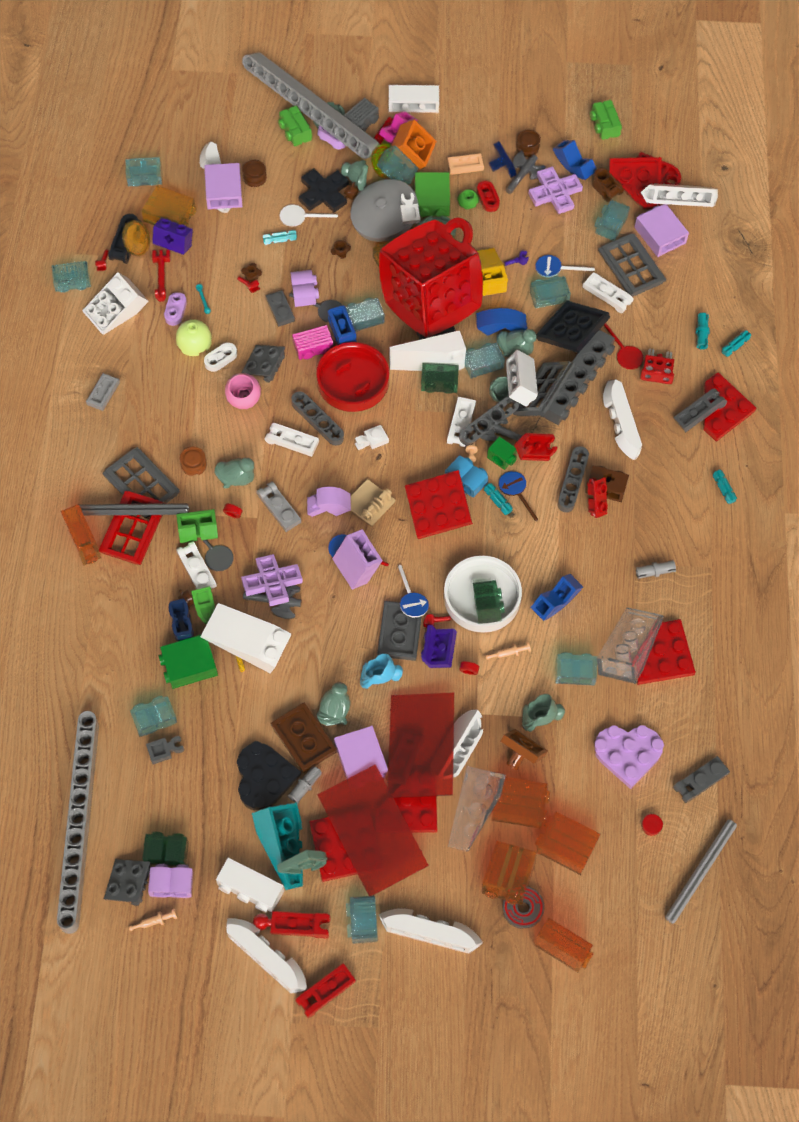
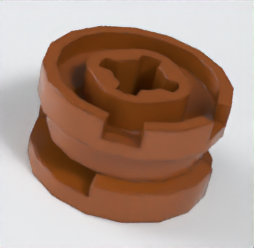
[179,446,207,476]

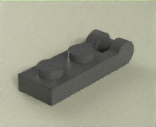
[674,389,727,433]
[673,756,730,804]

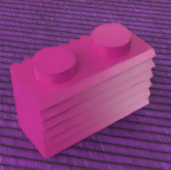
[292,325,333,360]

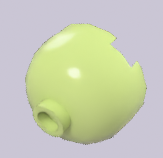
[176,319,212,356]

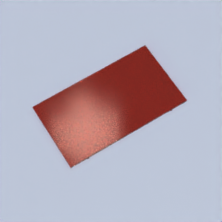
[387,692,455,798]
[317,764,429,897]

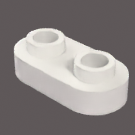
[204,343,237,372]

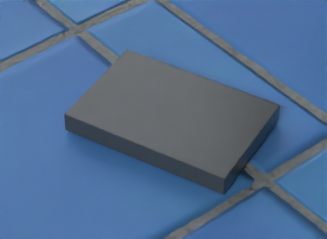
[377,601,422,661]

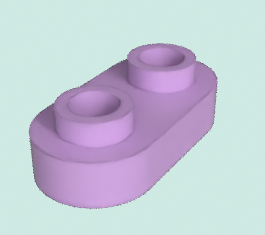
[317,126,346,150]
[164,292,187,326]

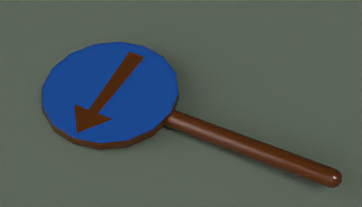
[499,471,538,521]

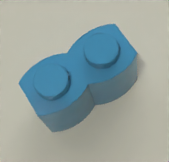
[445,455,488,498]

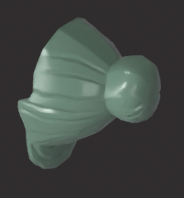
[341,160,368,191]
[497,329,536,357]
[215,458,255,489]
[317,682,351,726]
[522,694,565,732]

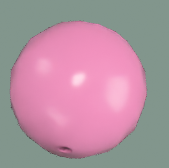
[225,373,261,409]

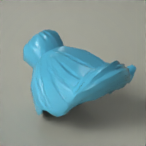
[360,653,403,689]

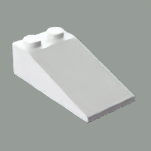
[389,330,466,372]
[200,603,291,673]

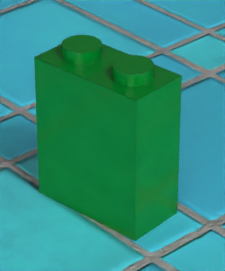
[158,635,218,689]

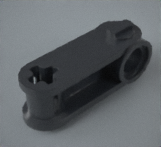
[109,214,143,264]

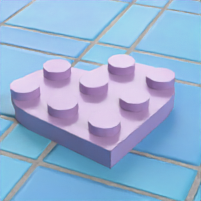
[594,725,664,789]

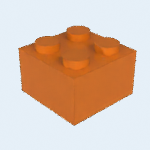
[389,119,437,172]

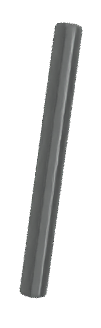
[77,503,189,516]

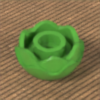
[457,189,479,210]

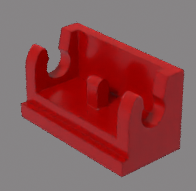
[514,433,558,461]

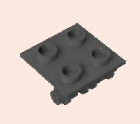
[242,345,285,383]
[104,859,150,906]

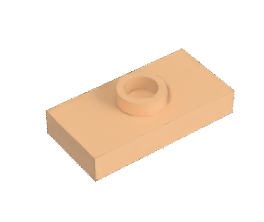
[447,153,484,175]

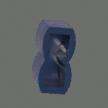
[169,599,194,642]

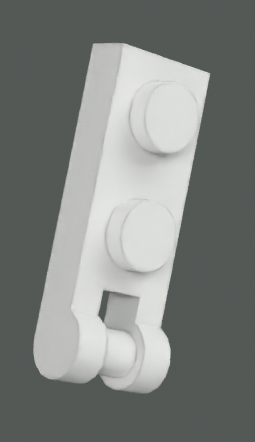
[583,272,633,313]
[447,397,476,447]
[264,423,319,457]
[176,541,217,589]

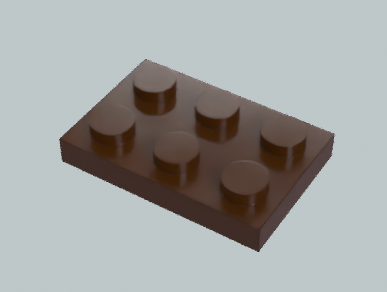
[271,702,337,773]

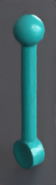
[196,284,211,314]

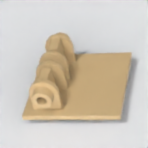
[351,479,396,526]

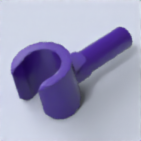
[504,251,529,266]

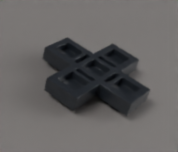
[299,169,349,213]

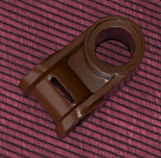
[592,168,623,202]

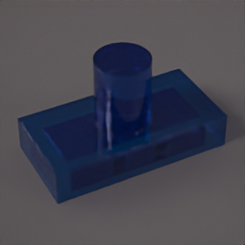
[489,141,517,178]

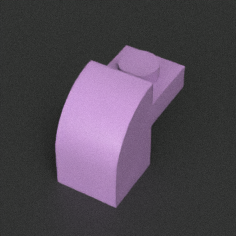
[307,487,351,517]

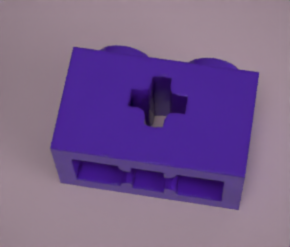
[152,218,193,255]

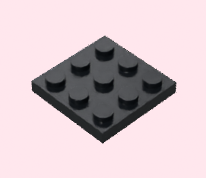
[536,301,610,353]

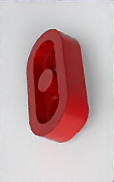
[477,181,500,212]

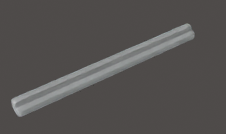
[665,820,737,924]

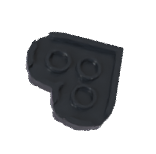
[237,741,301,811]

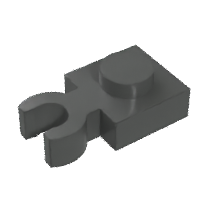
[146,736,184,764]

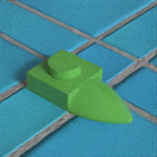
[191,587,215,625]

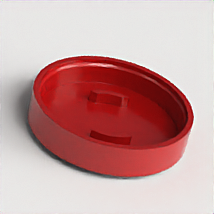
[316,342,389,412]

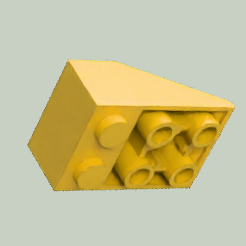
[477,248,508,296]

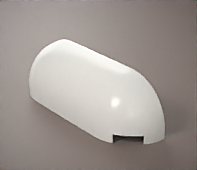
[430,710,483,780]

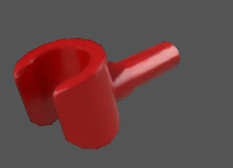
[95,250,109,271]
[237,276,260,293]
[423,614,451,628]

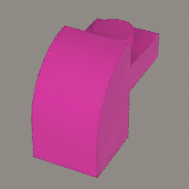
[379,111,418,143]

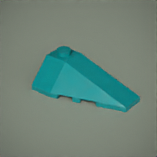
[252,803,303,890]

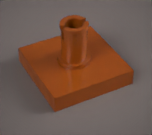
[500,729,548,770]

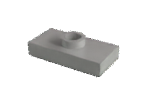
[86,373,120,411]

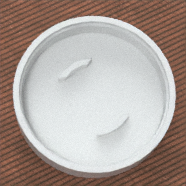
[444,556,522,632]

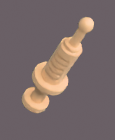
[466,427,478,463]
[485,642,531,660]
[129,908,178,931]

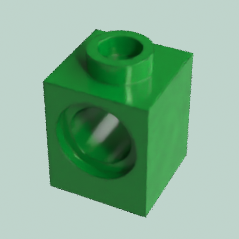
[487,436,517,470]

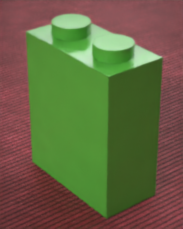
[415,172,450,217]

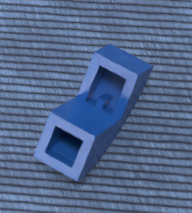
[553,140,597,180]
[476,308,527,336]
[530,574,583,621]

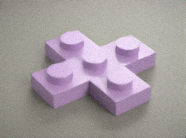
[528,167,583,214]
[241,554,303,606]

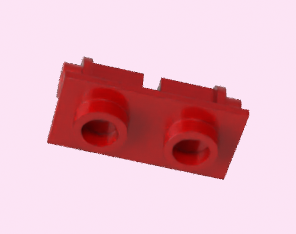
[587,477,608,518]

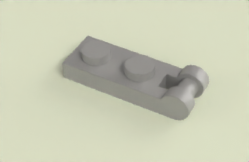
[256,481,302,532]

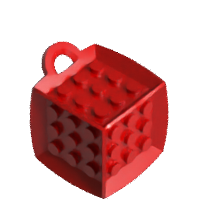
[379,218,483,337]

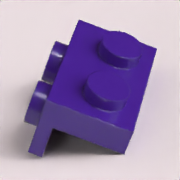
[421,625,457,668]

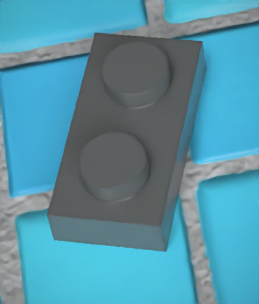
[266,290,295,327]

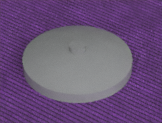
[351,179,419,242]

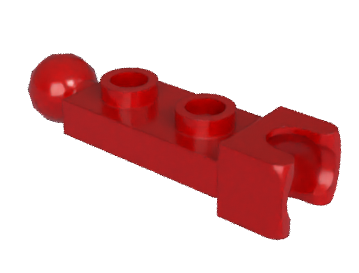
[253,911,331,939]

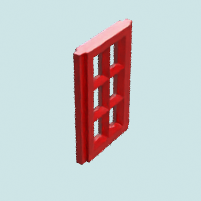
[98,491,166,565]

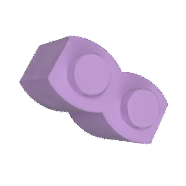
[290,270,319,307]
[148,864,193,898]

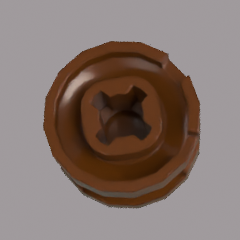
[516,130,541,157]
[242,160,267,187]

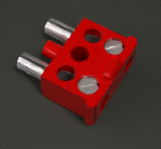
[640,349,675,384]

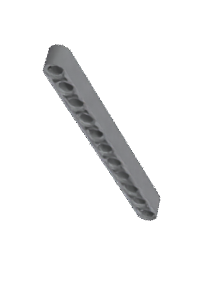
[242,52,381,159]
[57,711,99,934]

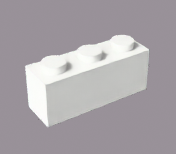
[389,85,439,112]
[506,350,538,406]
[216,858,284,913]

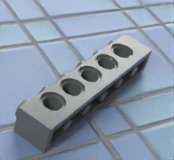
[542,330,615,426]

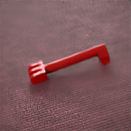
[152,249,171,302]

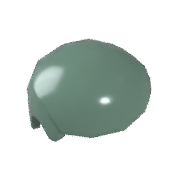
[489,376,509,404]

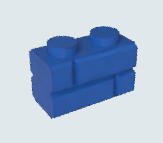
[328,305,357,345]

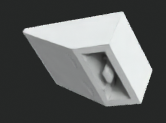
[82,272,148,335]

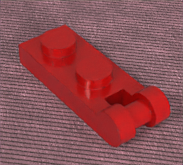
[295,963,356,1018]

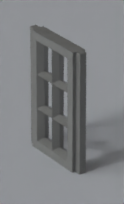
[598,234,667,297]
[513,361,575,416]
[102,447,180,519]

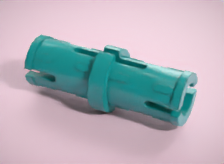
[695,313,710,350]

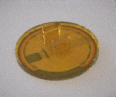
[123,221,150,256]

